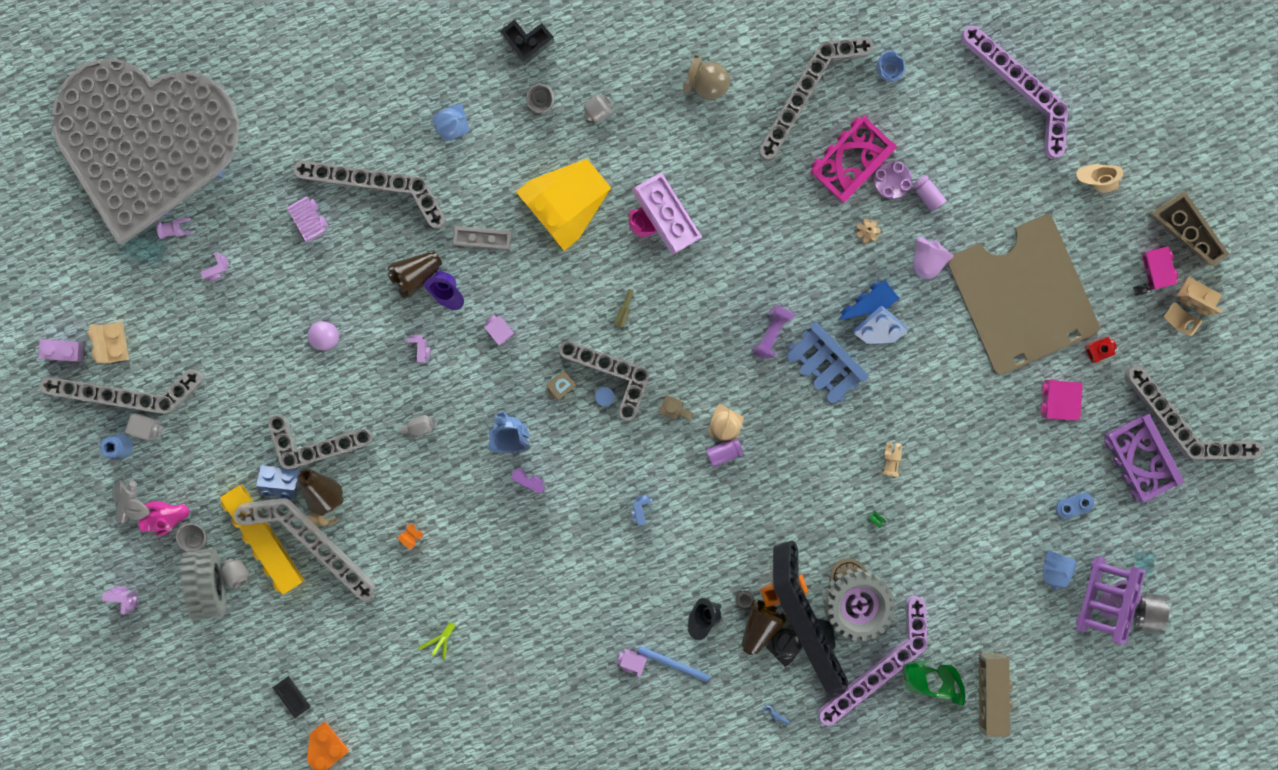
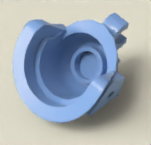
[488,411,530,453]

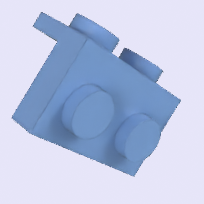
[256,465,300,499]

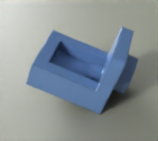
[631,495,653,525]

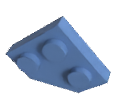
[853,306,908,344]

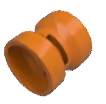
[397,523,424,550]

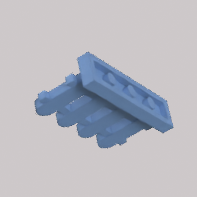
[787,321,869,403]

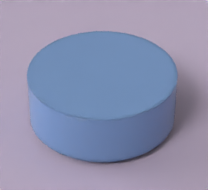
[595,387,614,406]

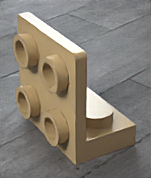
[1176,277,1223,316]
[88,322,129,364]

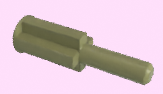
[614,289,634,328]

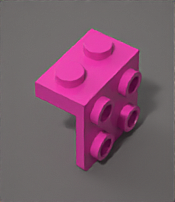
[1040,380,1083,420]

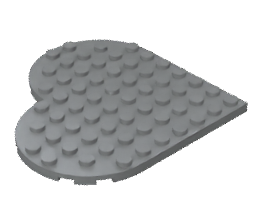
[52,59,239,245]

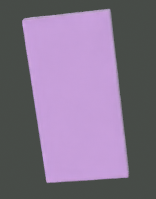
[631,173,702,255]

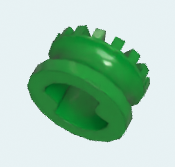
[868,510,887,529]

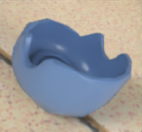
[876,50,905,82]

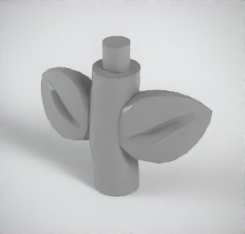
[112,479,150,523]

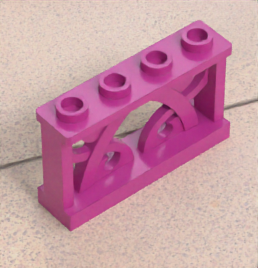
[810,115,898,204]

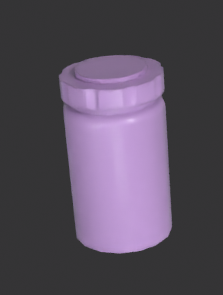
[912,175,947,212]

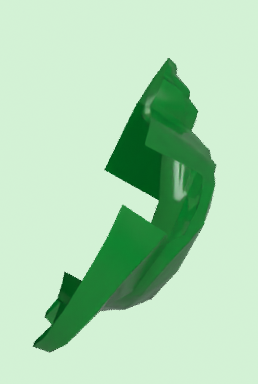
[902,660,966,706]

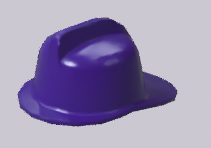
[424,270,464,311]

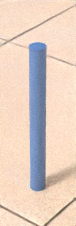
[637,646,710,682]

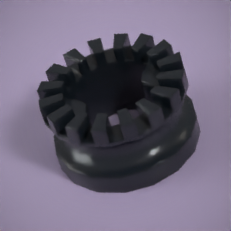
[1133,283,1152,296]

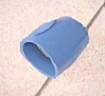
[1043,550,1077,590]

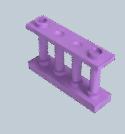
[751,305,795,360]
[1076,556,1146,644]

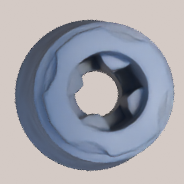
[101,433,133,460]

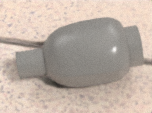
[400,415,436,436]

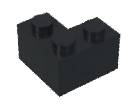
[500,19,555,65]

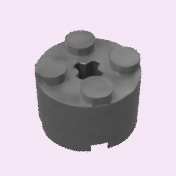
[1135,593,1170,634]

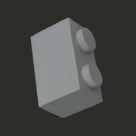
[125,414,164,440]

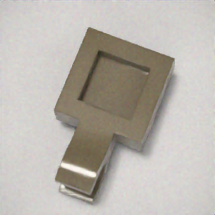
[659,395,694,420]

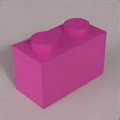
[1141,246,1178,290]

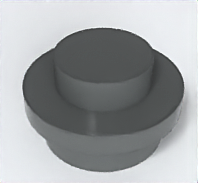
[735,590,754,609]

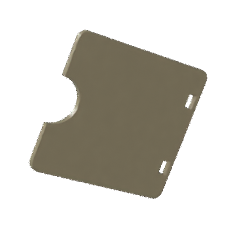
[948,215,1100,374]

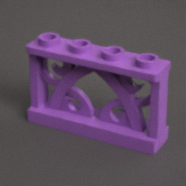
[1104,414,1185,503]

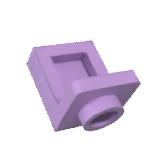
[201,253,229,282]
[406,335,430,363]

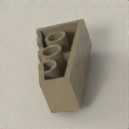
[1149,191,1229,266]

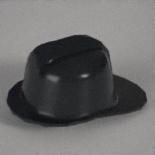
[688,598,721,640]
[766,627,802,667]

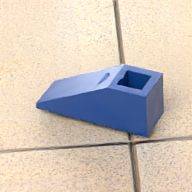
[839,280,899,320]

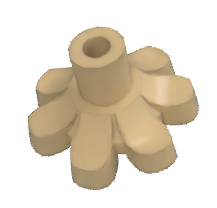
[856,218,881,244]

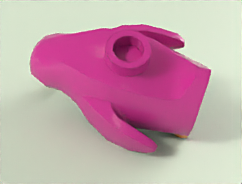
[139,501,190,536]

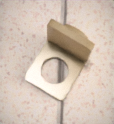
[1164,303,1202,336]

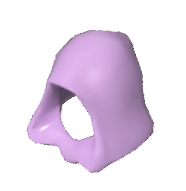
[913,237,954,279]

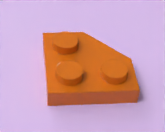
[307,721,350,770]

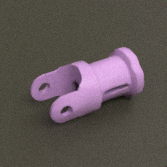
[156,218,194,239]

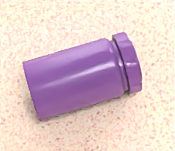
[706,438,743,467]

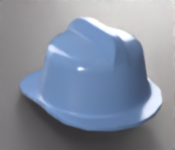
[432,104,470,141]

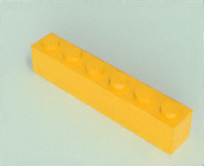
[220,484,305,595]

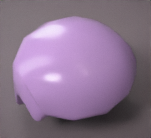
[307,321,339,351]

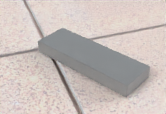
[453,226,512,250]

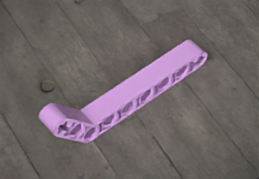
[961,26,1068,159]
[818,596,927,726]

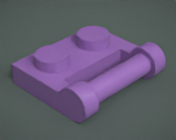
[512,468,546,494]

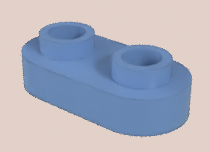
[1056,493,1094,519]

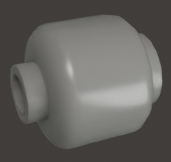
[584,94,613,123]
[221,559,249,588]

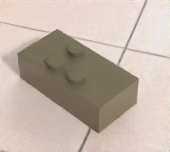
[979,653,1013,737]

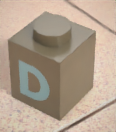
[546,371,576,400]

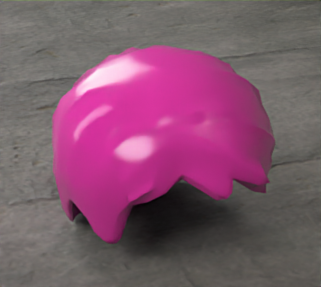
[629,209,657,238]

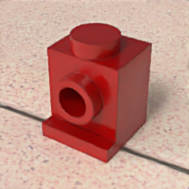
[1084,337,1117,363]

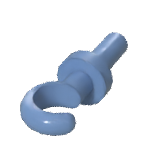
[762,705,790,725]

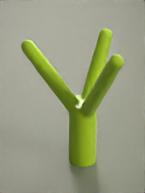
[418,622,456,660]

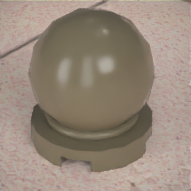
[682,55,730,101]

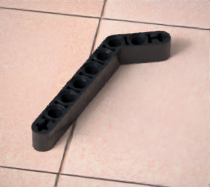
[773,540,848,694]

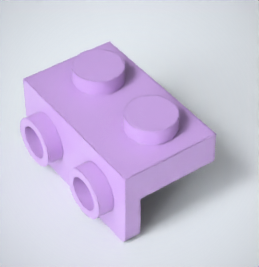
[102,586,139,614]

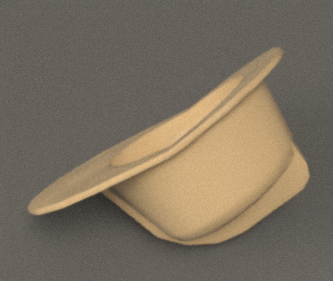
[1077,164,1124,193]
[709,404,744,442]

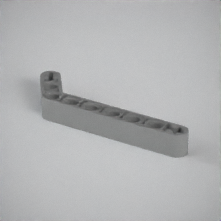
[759,37,873,161]
[294,161,446,229]
[40,370,204,414]
[234,498,375,601]

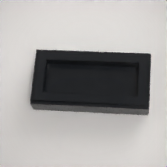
[272,676,311,718]

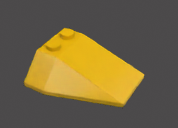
[516,159,611,251]

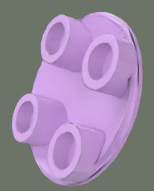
[874,161,912,199]

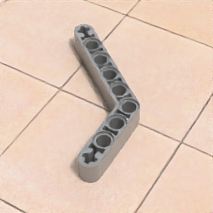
[1124,366,1262,459]

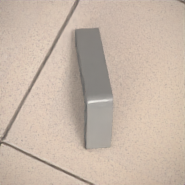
[559,341,649,421]
[268,415,373,470]

